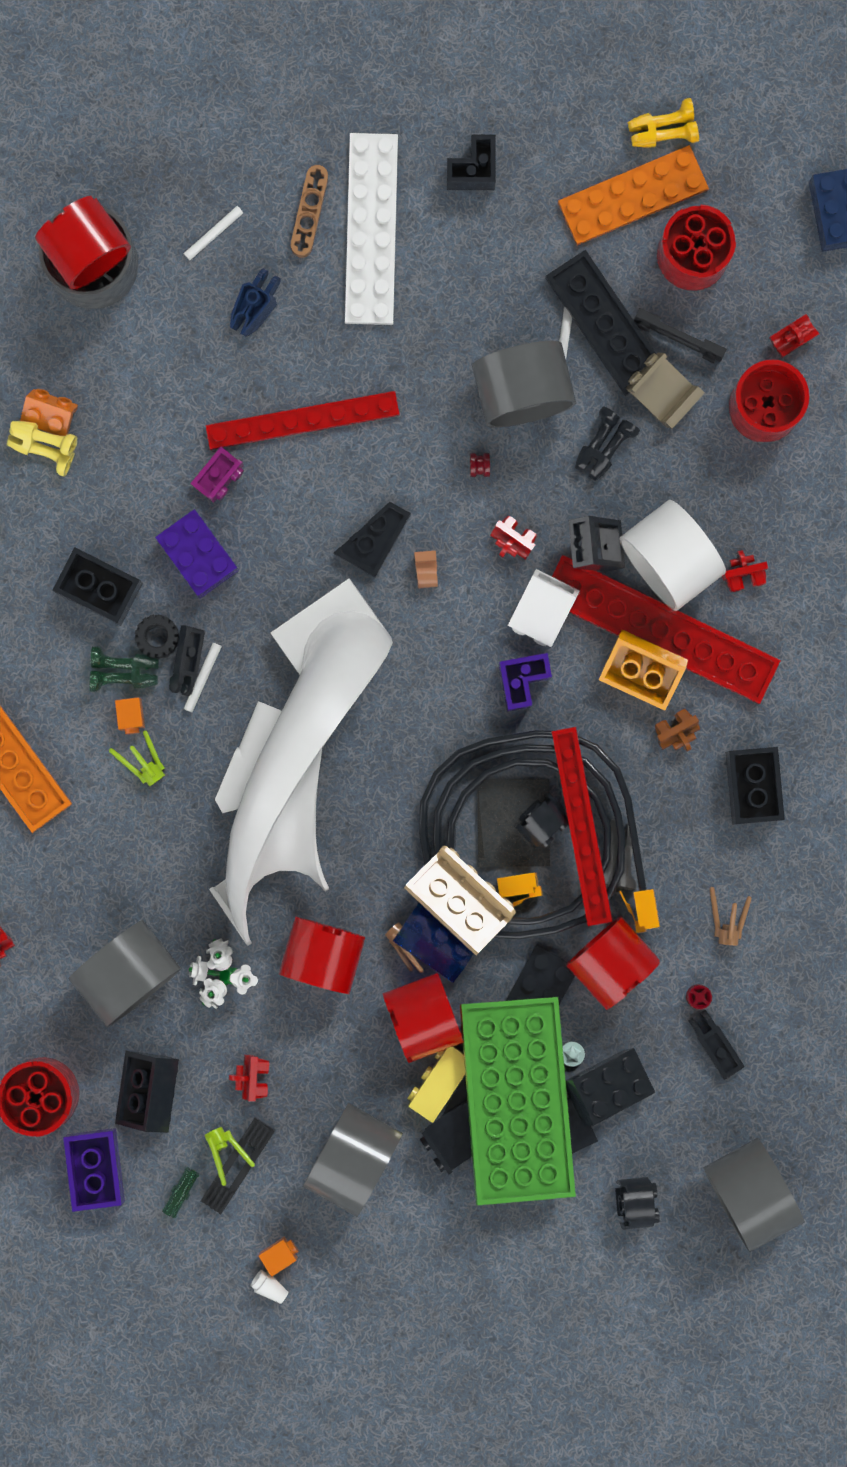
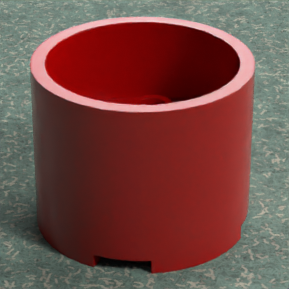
[35,196,131,289]
[657,204,736,291]
[729,360,809,442]
[566,916,660,1010]
[279,917,365,994]
[382,973,464,1063]
[0,1057,79,1137]

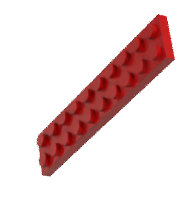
[552,555,781,704]

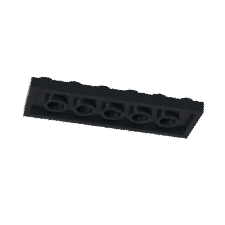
[545,249,656,396]

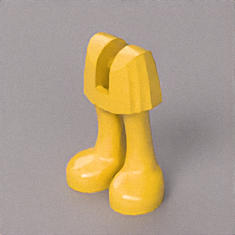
[627,98,699,148]

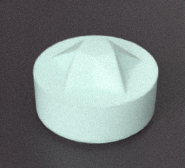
[562,1041,585,1067]

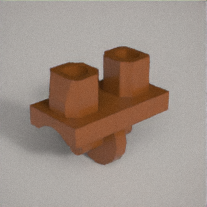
[655,709,700,752]

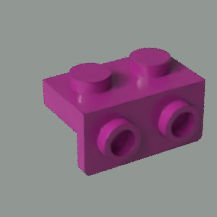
[190,447,244,503]

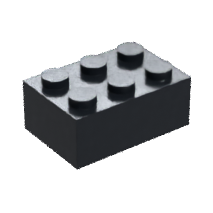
[52,547,143,626]
[725,747,785,825]
[565,1048,656,1127]

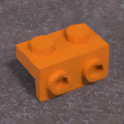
[20,389,78,436]

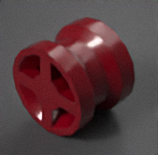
[470,453,490,477]
[686,984,712,1010]

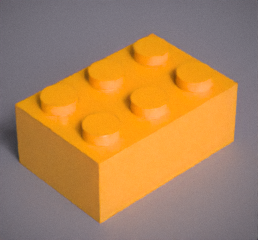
[599,630,688,711]

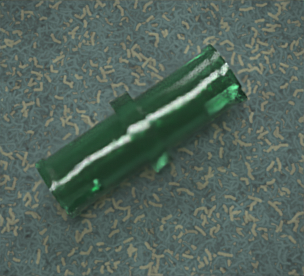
[162,1167,200,1218]

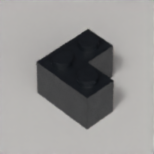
[447,134,496,190]

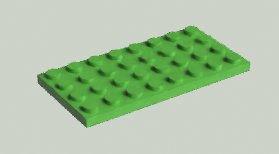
[460,997,576,1205]

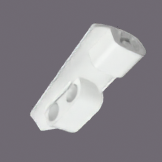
[215,702,282,813]

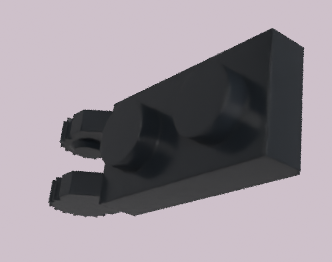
[169,625,205,696]
[688,1010,745,1080]

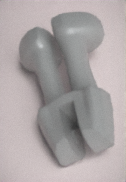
[604,819,638,891]

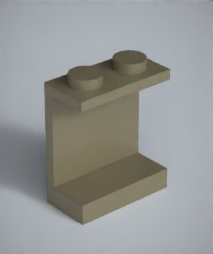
[626,352,705,429]

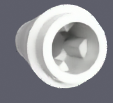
[251,1270,288,1304]

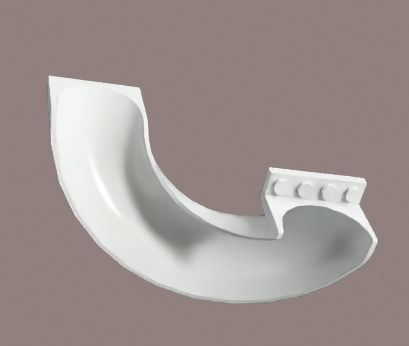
[209,579,393,946]

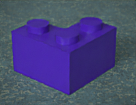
[498,653,552,712]

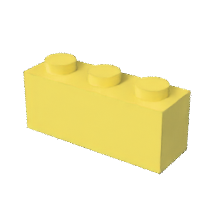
[407,1046,465,1123]

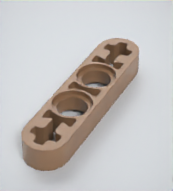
[291,165,328,258]

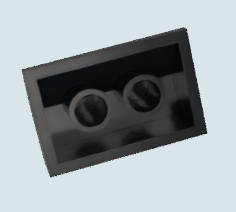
[115,1051,179,1133]

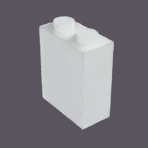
[508,569,579,647]

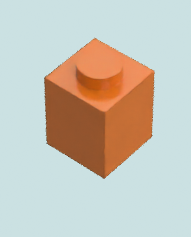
[115,697,145,735]
[258,1236,299,1277]

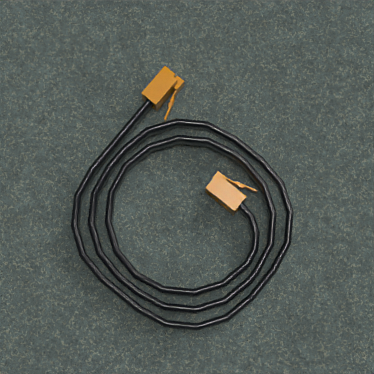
[419,730,660,939]

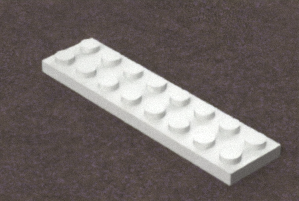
[345,133,398,325]

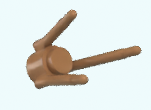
[710,887,752,946]
[385,922,442,973]

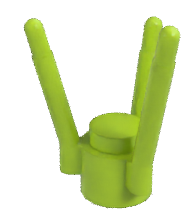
[109,730,165,786]
[204,1127,255,1186]

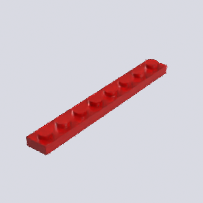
[206,391,400,450]
[552,727,613,926]

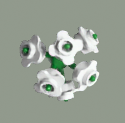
[189,938,258,1009]

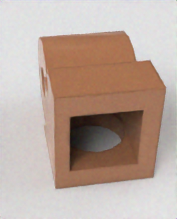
[414,550,438,588]

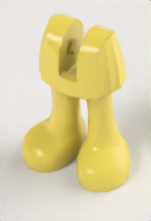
[7,421,77,477]

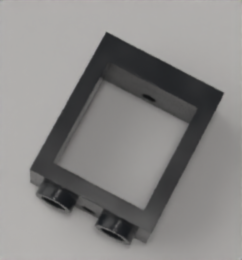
[568,516,626,572]

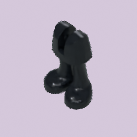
[575,406,640,481]

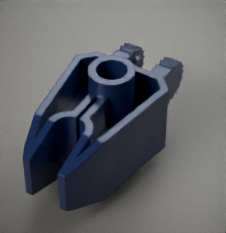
[230,268,281,337]

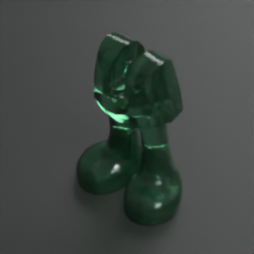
[89,646,159,692]

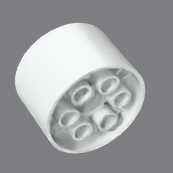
[620,500,726,611]

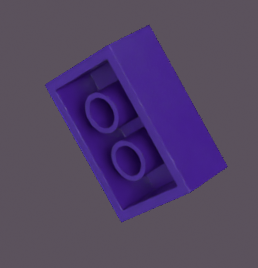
[155,509,239,599]
[63,1128,125,1212]

